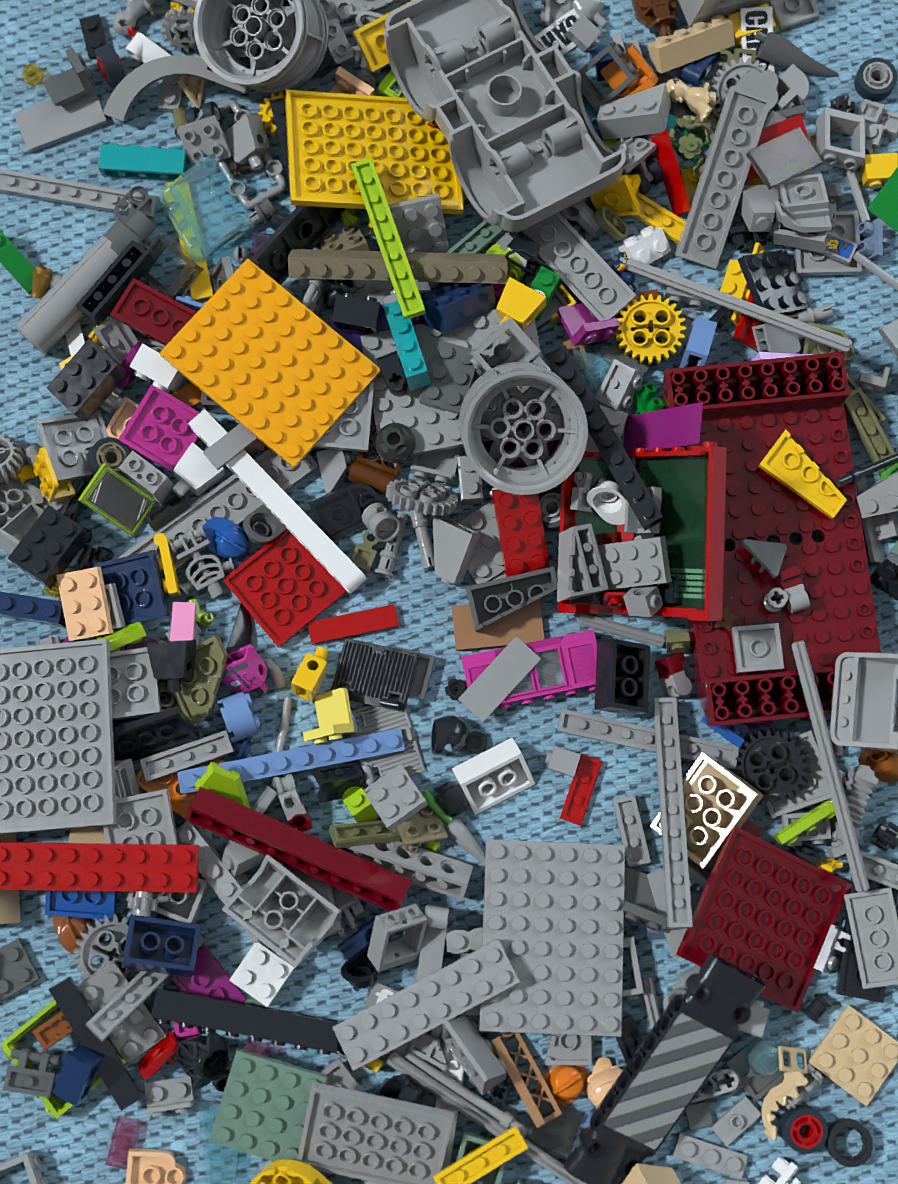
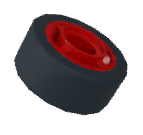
[94,43,126,88]
[779,1104,828,1154]

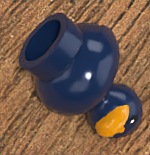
[611,260,637,292]

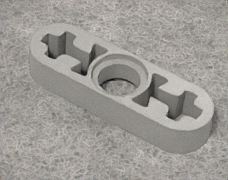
[691,1069,740,1103]

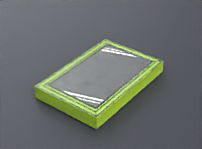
[78,463,156,537]

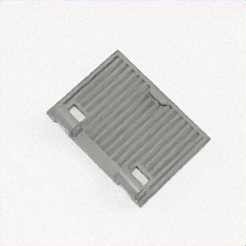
[351,695,426,787]

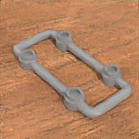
[215,100,287,209]

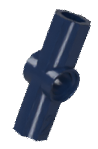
[337,910,390,963]

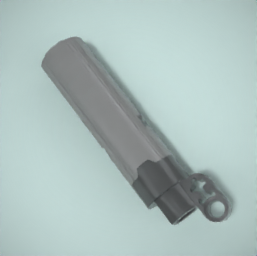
[15,186,156,354]

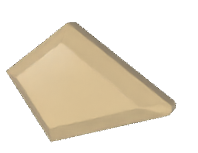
[177,74,205,108]

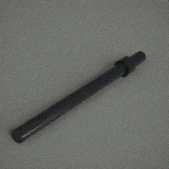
[835,453,898,487]

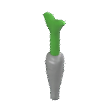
[422,789,485,866]

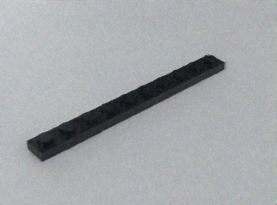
[546,345,665,531]

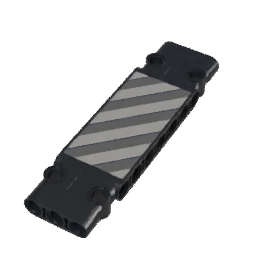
[564,953,766,1184]

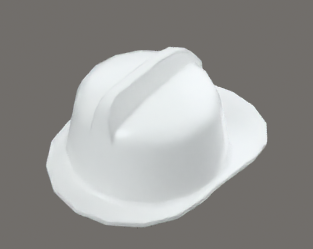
[587,478,626,525]

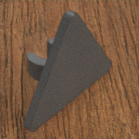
[742,539,787,578]

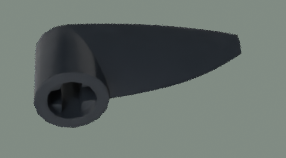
[226,603,252,654]

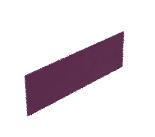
[623,402,703,452]

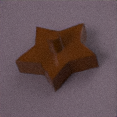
[713,606,738,632]

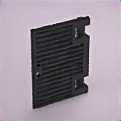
[331,638,419,713]

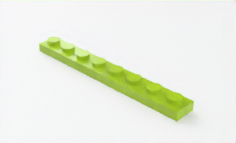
[351,157,426,320]

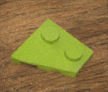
[95,622,147,652]

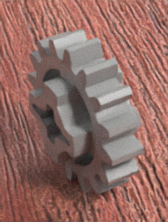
[161,6,197,52]

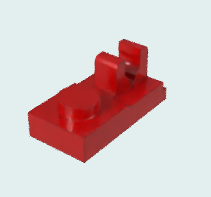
[137,1031,179,1080]

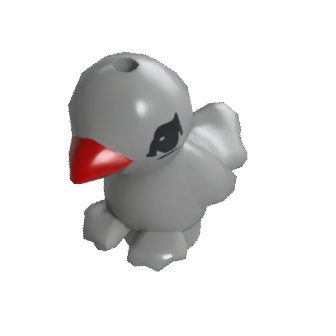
[113,0,155,36]

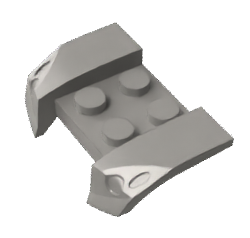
[768,165,832,233]

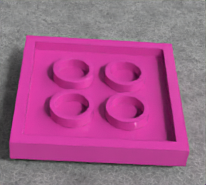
[118,385,199,474]

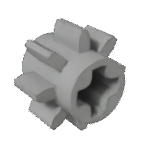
[100,387,124,412]
[128,891,158,916]

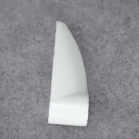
[125,32,171,63]

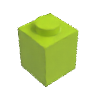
[343,788,380,823]

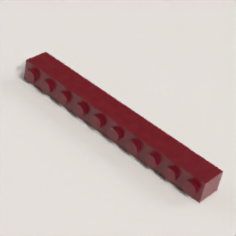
[185,787,411,911]

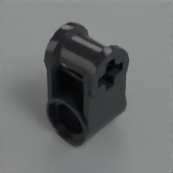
[376,351,408,396]

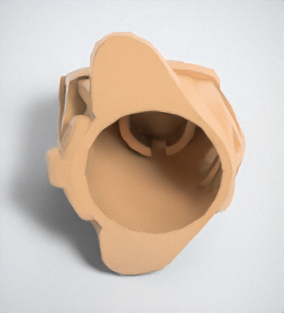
[587,1056,622,1107]

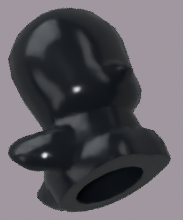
[323,279,357,309]

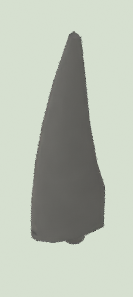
[754,31,839,77]

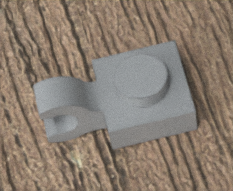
[570,472,593,512]

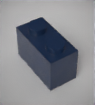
[52,1044,103,1107]

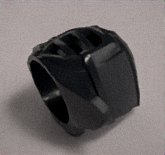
[174,1031,229,1089]
[375,1073,428,1105]

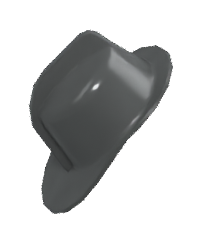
[243,504,287,545]

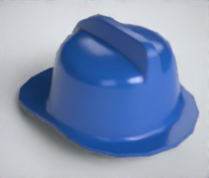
[201,517,252,561]

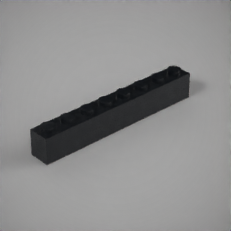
[151,987,342,1055]

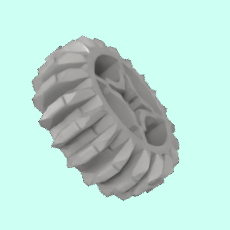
[0,434,24,483]

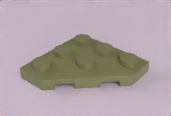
[173,635,228,725]

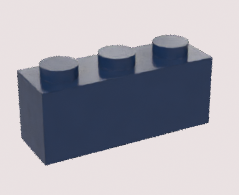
[0,592,66,627]

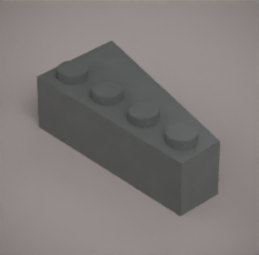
[465,567,558,632]

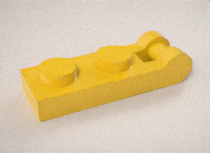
[154,533,181,597]

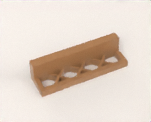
[491,1032,562,1128]

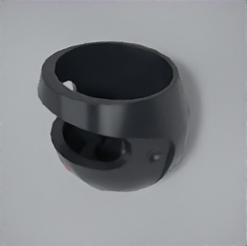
[431,715,469,755]

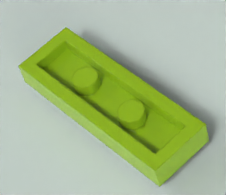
[773,798,836,845]

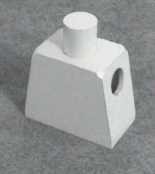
[172,442,225,497]

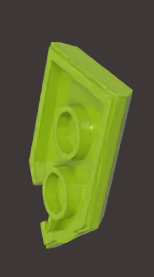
[195,762,250,808]

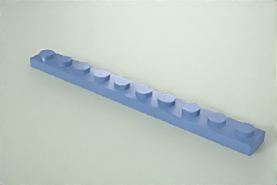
[177,728,405,794]

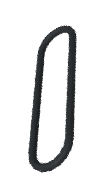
[505,249,552,277]

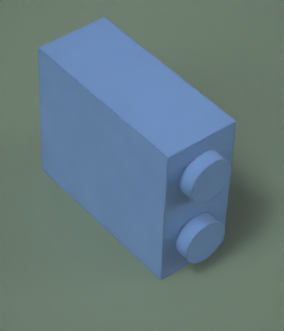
[679,316,717,368]

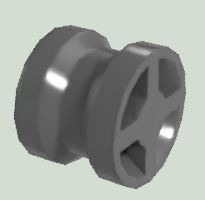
[253,197,276,224]

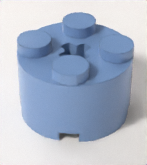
[217,691,261,743]

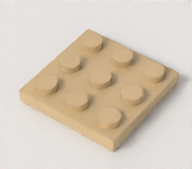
[807,1004,898,1107]

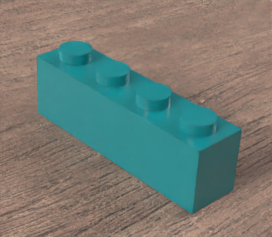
[98,143,189,181]
[383,301,431,391]

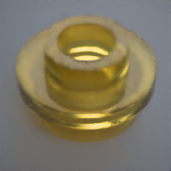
[22,64,44,85]

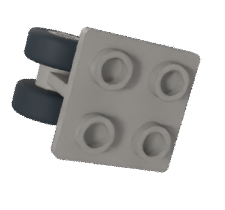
[177,101,232,168]
[609,136,663,196]

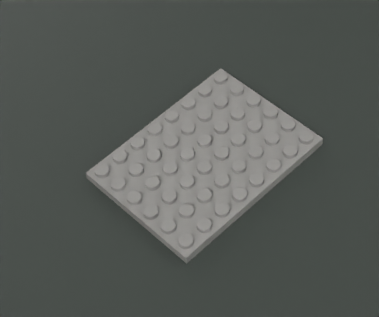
[361,309,553,462]
[0,639,117,834]
[479,839,625,1037]

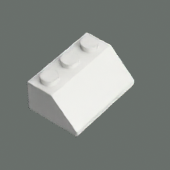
[452,738,535,815]

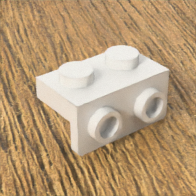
[619,226,672,265]

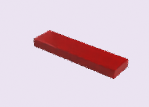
[308,604,399,645]

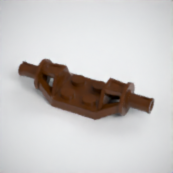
[631,0,678,37]

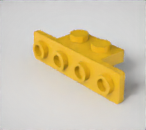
[720,242,767,326]

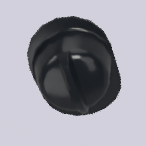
[341,950,378,992]

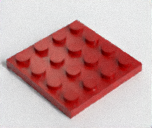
[222,529,347,648]

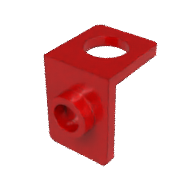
[603,588,626,607]

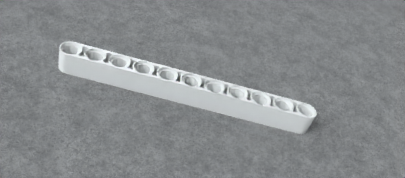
[188,409,367,594]

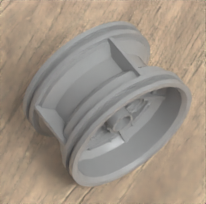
[193,0,328,94]
[459,362,588,495]

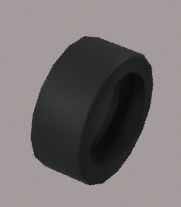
[825,1118,873,1167]

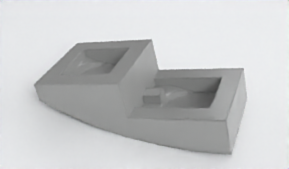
[857,99,898,138]

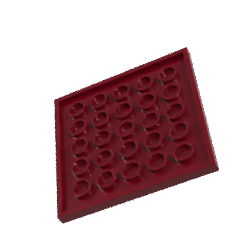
[676,826,851,1013]

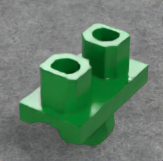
[633,384,665,415]

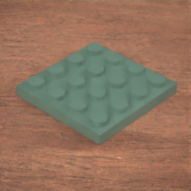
[209,1048,328,1161]

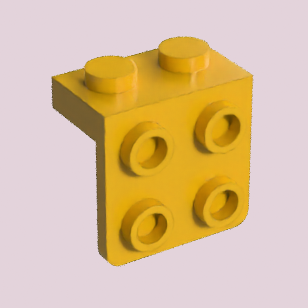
[33,447,75,503]

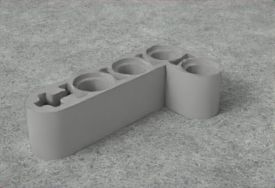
[416,905,449,982]

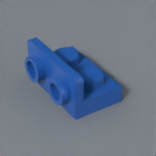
[700,714,750,748]

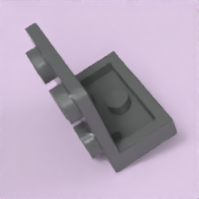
[43,47,94,106]

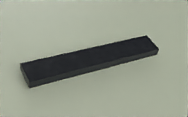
[49,975,143,1111]

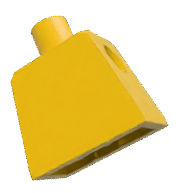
[496,277,546,335]
[291,646,329,703]

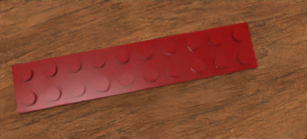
[0,842,199,893]

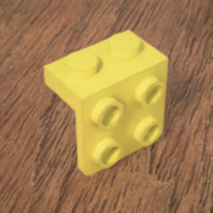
[303,688,354,745]

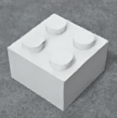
[129,343,185,393]
[230,942,295,1007]

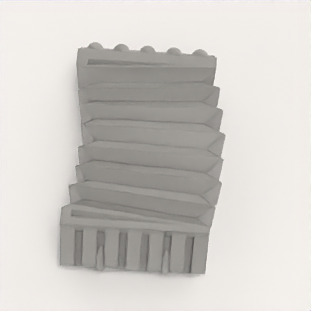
[830,765,879,841]

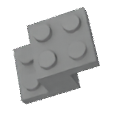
[364,764,428,831]

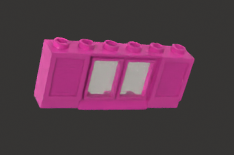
[461,629,597,709]

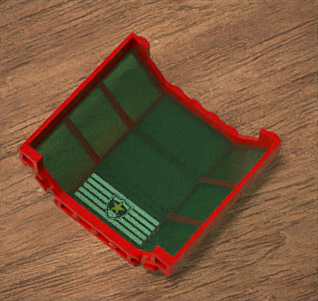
[558,442,727,621]

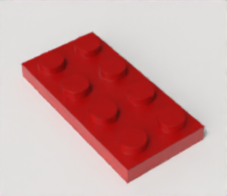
[491,489,550,577]

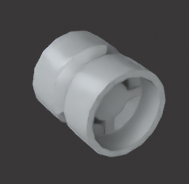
[362,502,401,542]

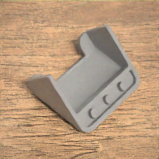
[830,652,898,752]

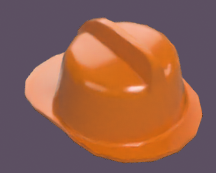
[536,1065,588,1109]

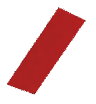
[650,130,691,215]

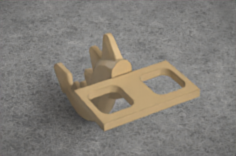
[762,1046,808,1141]

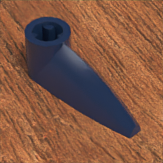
[679,49,725,87]

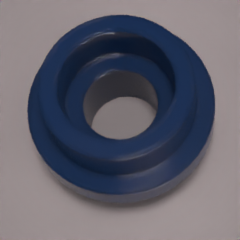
[235,738,253,759]

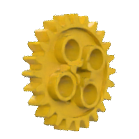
[615,294,686,365]

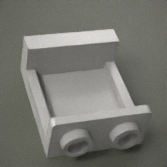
[410,447,462,485]

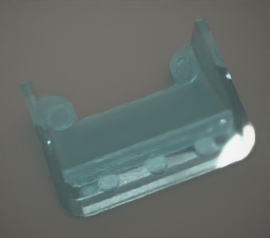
[160,154,254,262]

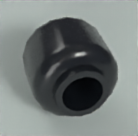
[435,781,468,816]

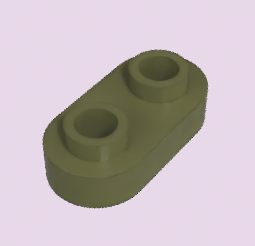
[595,205,628,241]

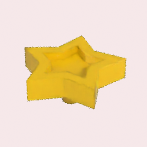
[15,464,36,484]
[817,858,843,874]

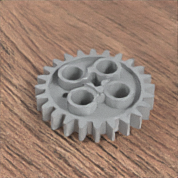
[709,57,779,114]
[386,478,458,516]
[73,914,141,980]

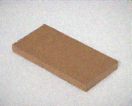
[452,599,544,651]

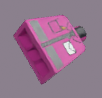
[221,644,268,696]

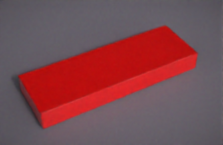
[559,754,603,826]

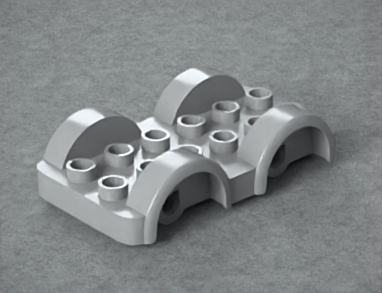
[384,0,626,232]

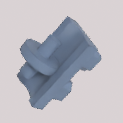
[857,219,890,260]

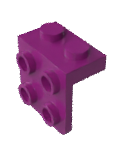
[557,303,620,346]

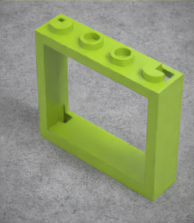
[1,1000,127,1119]

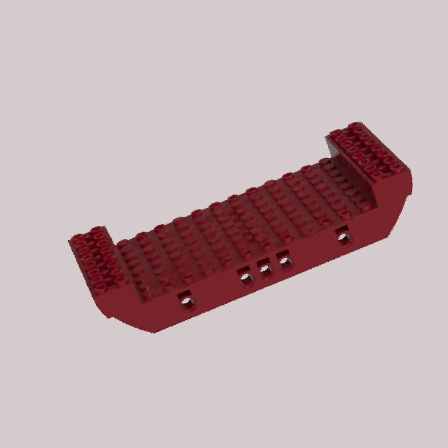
[663,352,897,726]

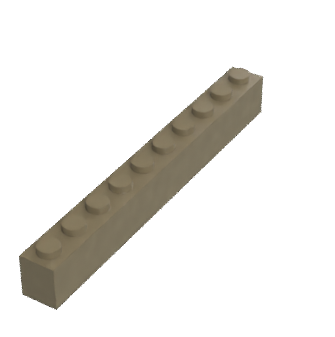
[288,249,509,284]

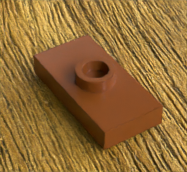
[32,1011,74,1051]

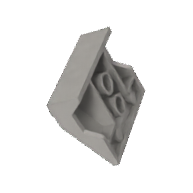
[0,478,64,554]
[222,854,342,968]

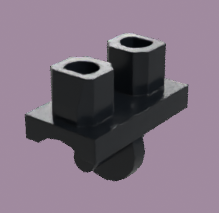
[727,216,767,251]

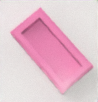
[170,602,197,641]

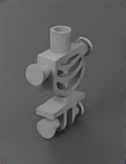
[168,525,235,598]

